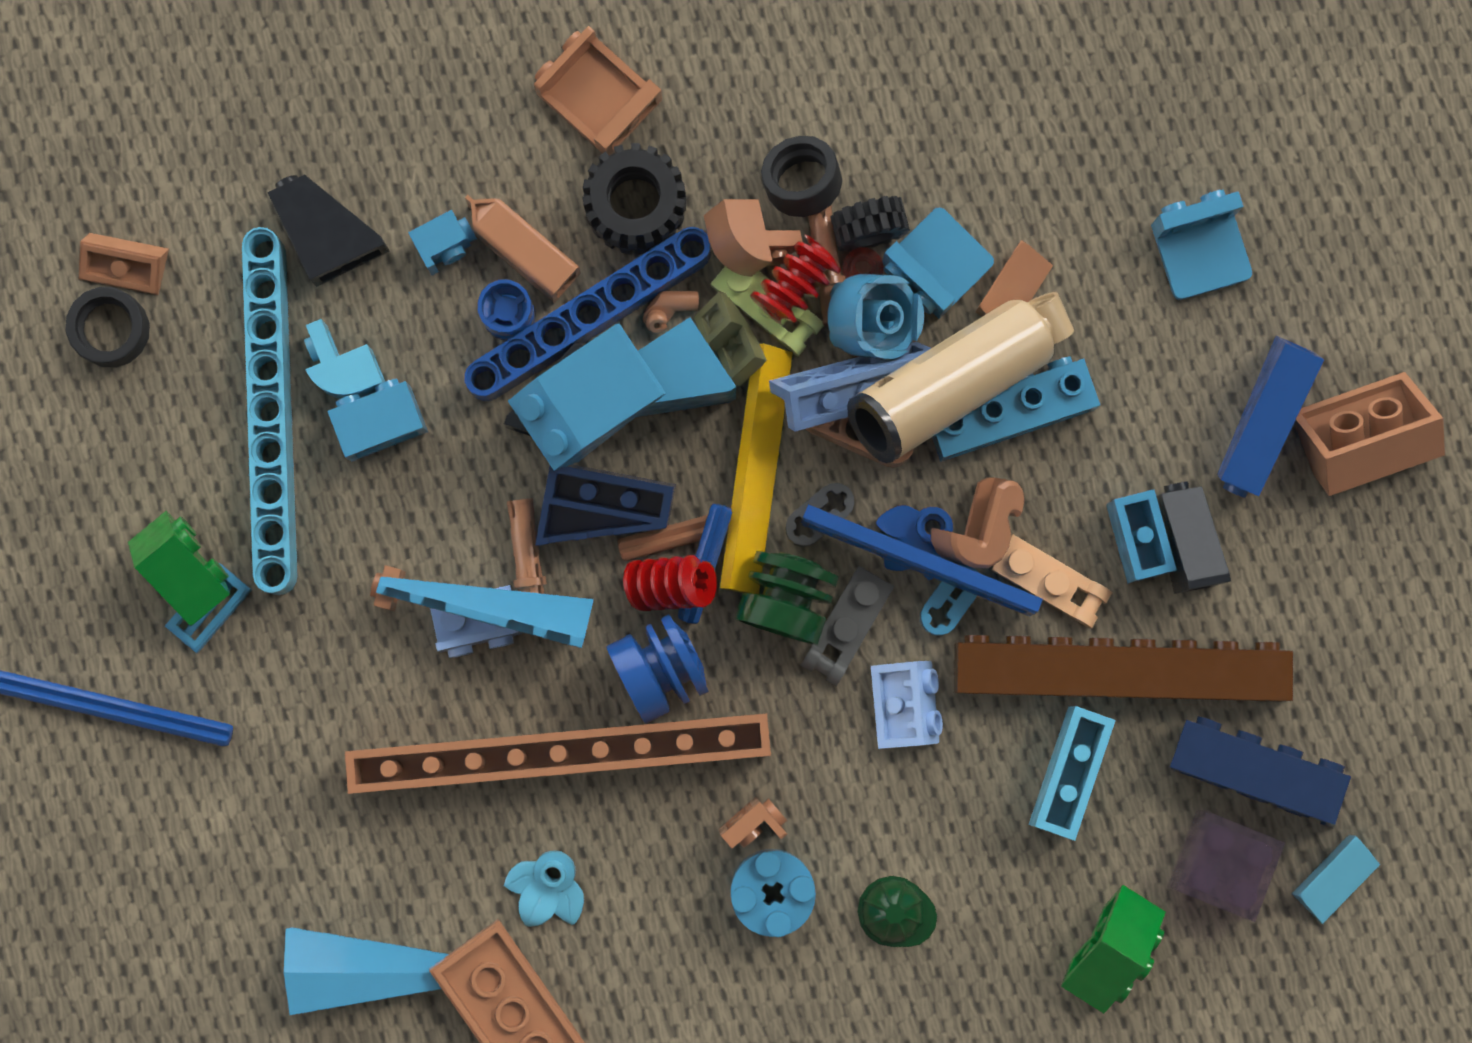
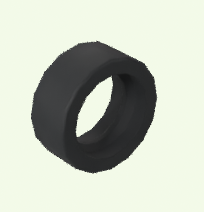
[761,136,843,217]
[65,287,150,368]

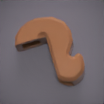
[931,477,1025,568]

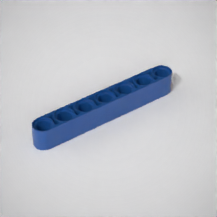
[464,227,711,401]

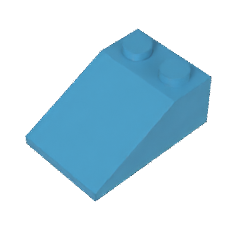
[508,324,666,471]

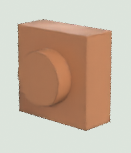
[370,565,406,612]

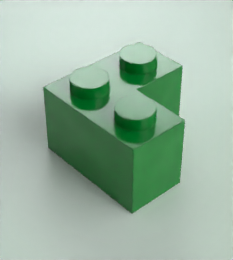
[128,511,230,626]
[1061,885,1166,1014]

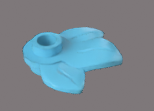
[504,850,584,927]

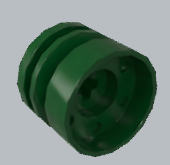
[735,551,839,646]

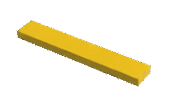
[720,343,793,594]

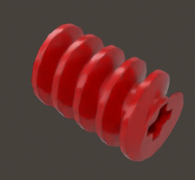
[750,234,841,325]
[623,555,717,611]

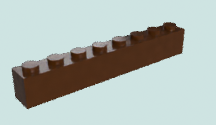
[954,635,1293,702]

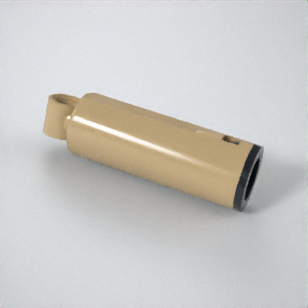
[847,292,1074,464]

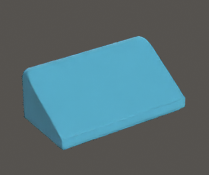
[1292,835,1380,924]

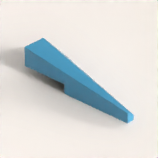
[376,577,594,648]
[284,927,449,1015]

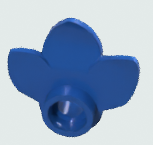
[876,505,953,580]

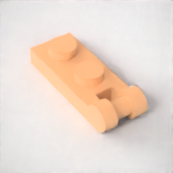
[991,534,1112,629]

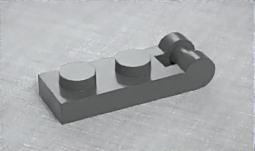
[801,566,894,686]

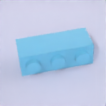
[1028,706,1116,841]

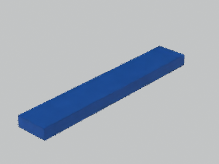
[801,504,1043,617]

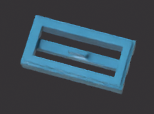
[165,563,252,653]

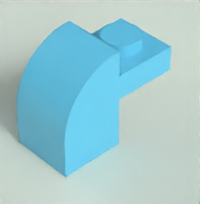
[304,319,385,399]

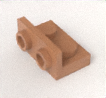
[718,797,787,848]

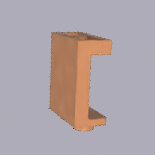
[534,26,662,156]

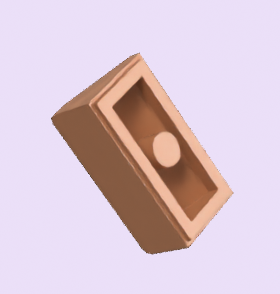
[78,233,169,295]
[975,240,1053,317]

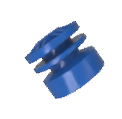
[606,614,709,724]

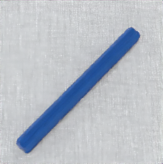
[0,670,233,746]

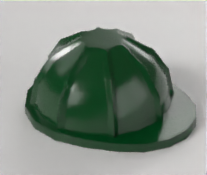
[857,876,937,947]

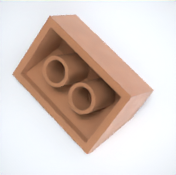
[1294,372,1445,496]

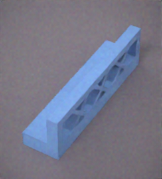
[769,342,931,432]

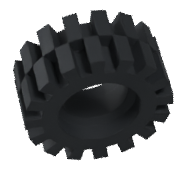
[830,196,910,252]

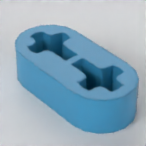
[920,565,979,636]

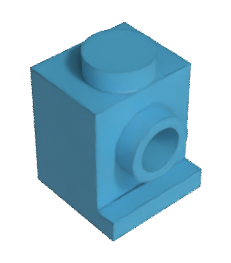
[408,210,477,275]

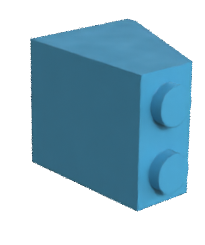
[637,317,736,417]

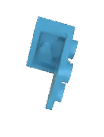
[1151,189,1252,300]
[881,207,994,319]

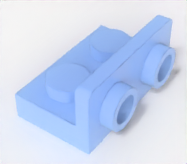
[430,585,522,658]
[871,661,943,749]

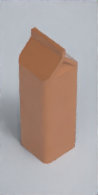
[465,195,581,303]

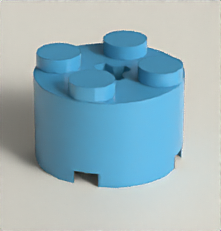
[827,274,924,359]
[731,849,816,937]

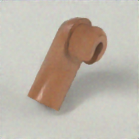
[643,291,699,333]

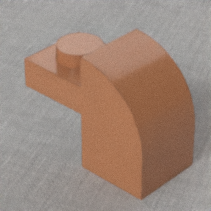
[704,199,803,277]

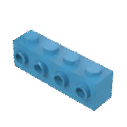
[932,356,1100,462]

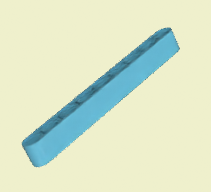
[242,227,297,595]

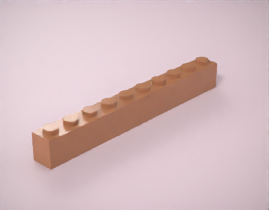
[345,713,771,794]

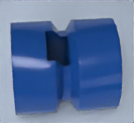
[478,280,535,341]

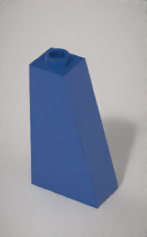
[1217,336,1324,498]

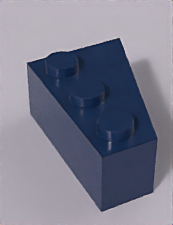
[535,464,676,546]

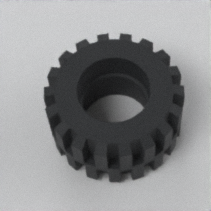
[582,143,686,255]

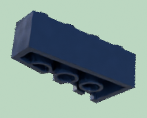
[1170,716,1351,829]

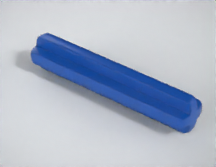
[678,504,732,624]

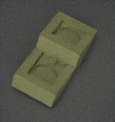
[694,291,767,386]

